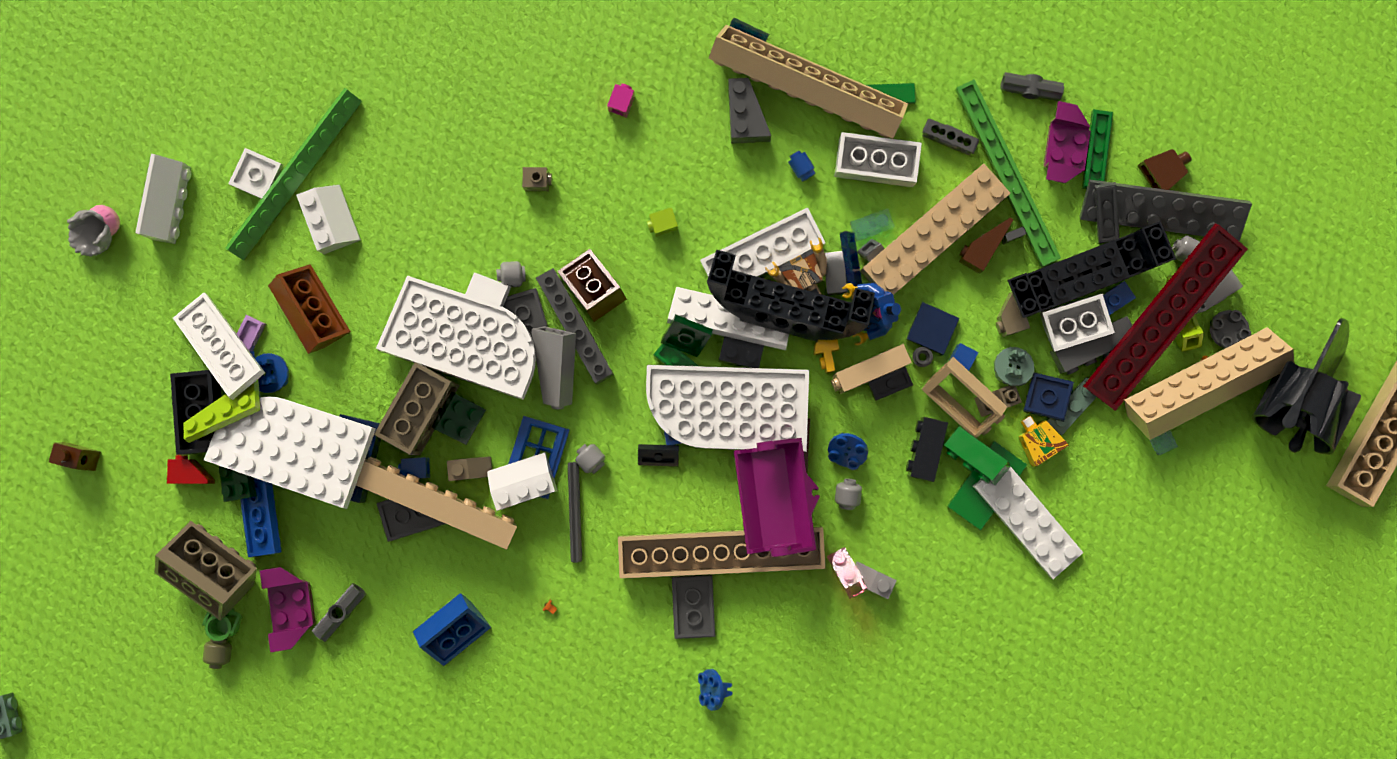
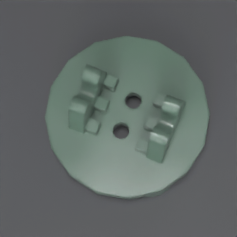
[994,347,1034,386]

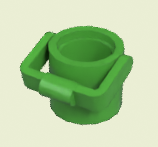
[202,608,242,641]

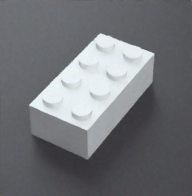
[834,132,922,187]

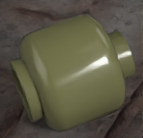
[203,639,232,669]

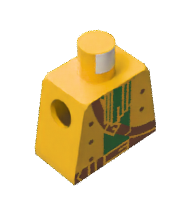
[1019,415,1069,466]

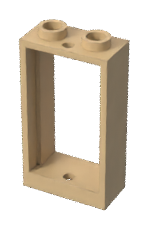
[831,344,912,394]
[922,357,1007,438]

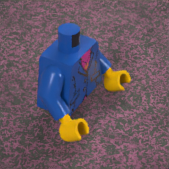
[842,283,901,345]

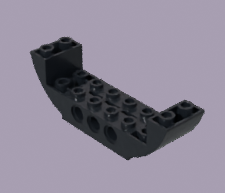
[1007,221,1176,318]
[707,249,875,342]

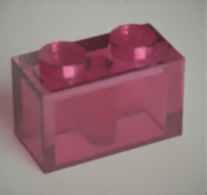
[827,547,868,599]

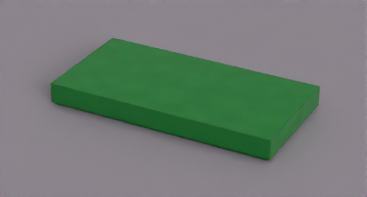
[947,441,1027,530]

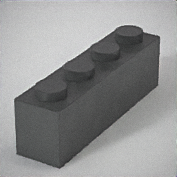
[1050,316,1132,375]

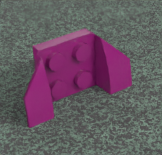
[1043,101,1091,183]
[259,567,315,652]

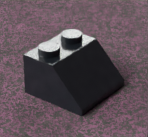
[719,336,764,368]

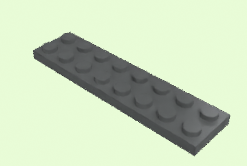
[1079,179,1252,241]

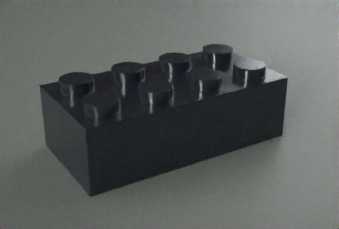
[170,370,221,455]

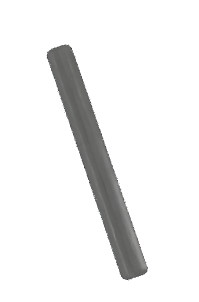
[568,462,582,563]

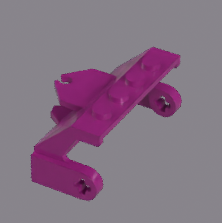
[734,438,820,557]

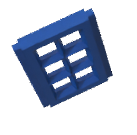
[509,416,570,499]

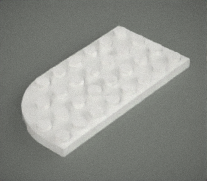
[376,276,536,400]
[646,365,809,452]
[204,397,376,509]

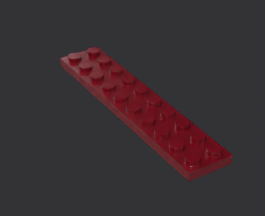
[1083,224,1248,411]

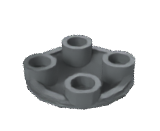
[1209,310,1251,349]

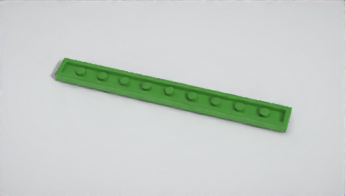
[955,79,1061,267]
[225,88,362,261]

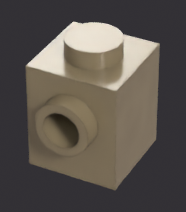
[522,167,552,191]

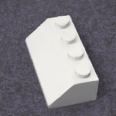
[135,154,191,244]

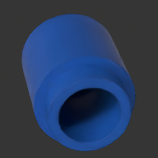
[788,151,816,182]

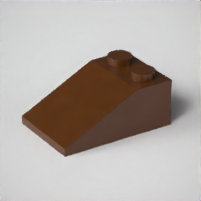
[557,249,627,322]

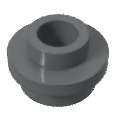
[912,347,933,367]

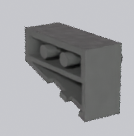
[728,78,771,144]

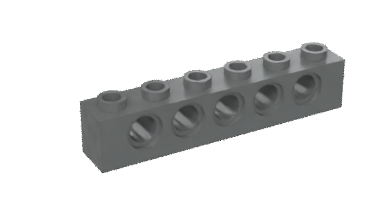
[536,268,614,384]

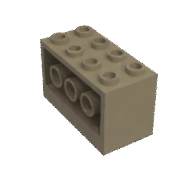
[374,362,460,455]
[155,521,257,621]

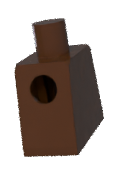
[1138,149,1192,190]
[49,442,101,471]

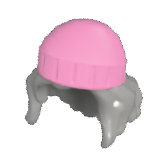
[67,205,120,257]

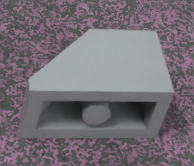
[848,562,897,599]

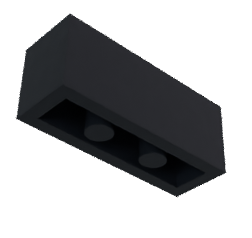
[906,417,948,482]

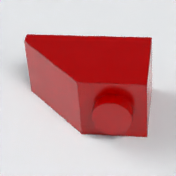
[167,455,215,484]

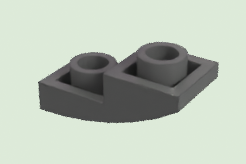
[825,251,848,295]

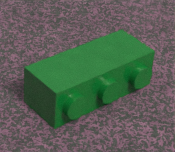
[944,426,1010,486]

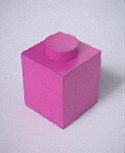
[607,84,635,118]

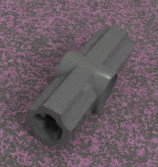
[1000,72,1064,101]
[312,583,367,642]

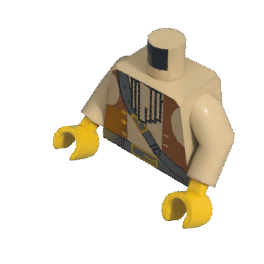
[765,238,827,294]

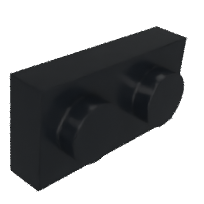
[867,367,913,401]
[638,444,679,467]

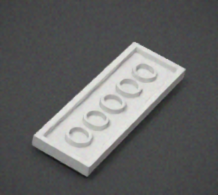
[700,208,825,277]
[667,287,789,350]
[173,292,265,400]
[973,466,1083,579]

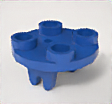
[255,353,289,393]
[828,433,868,470]
[698,669,733,711]

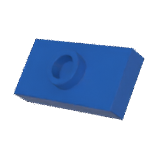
[1103,281,1136,315]

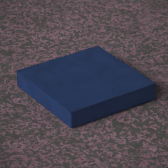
[906,302,959,355]
[1023,373,1074,422]

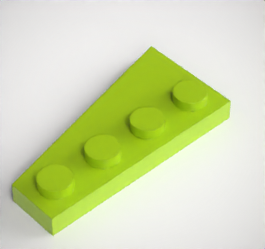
[184,379,260,443]

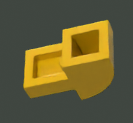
[814,339,839,373]

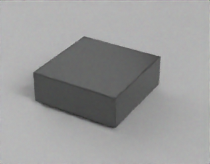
[1002,227,1026,245]
[858,239,885,262]

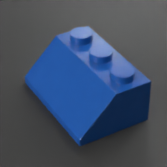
[413,593,491,666]

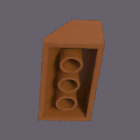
[268,264,351,354]

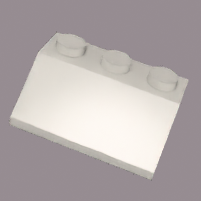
[296,185,361,254]
[1040,294,1115,352]
[487,452,558,511]

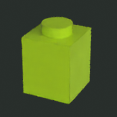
[647,207,678,237]

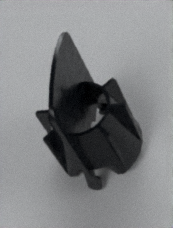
[1252,318,1361,454]

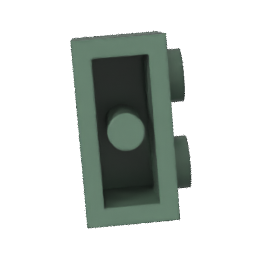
[0,692,22,739]

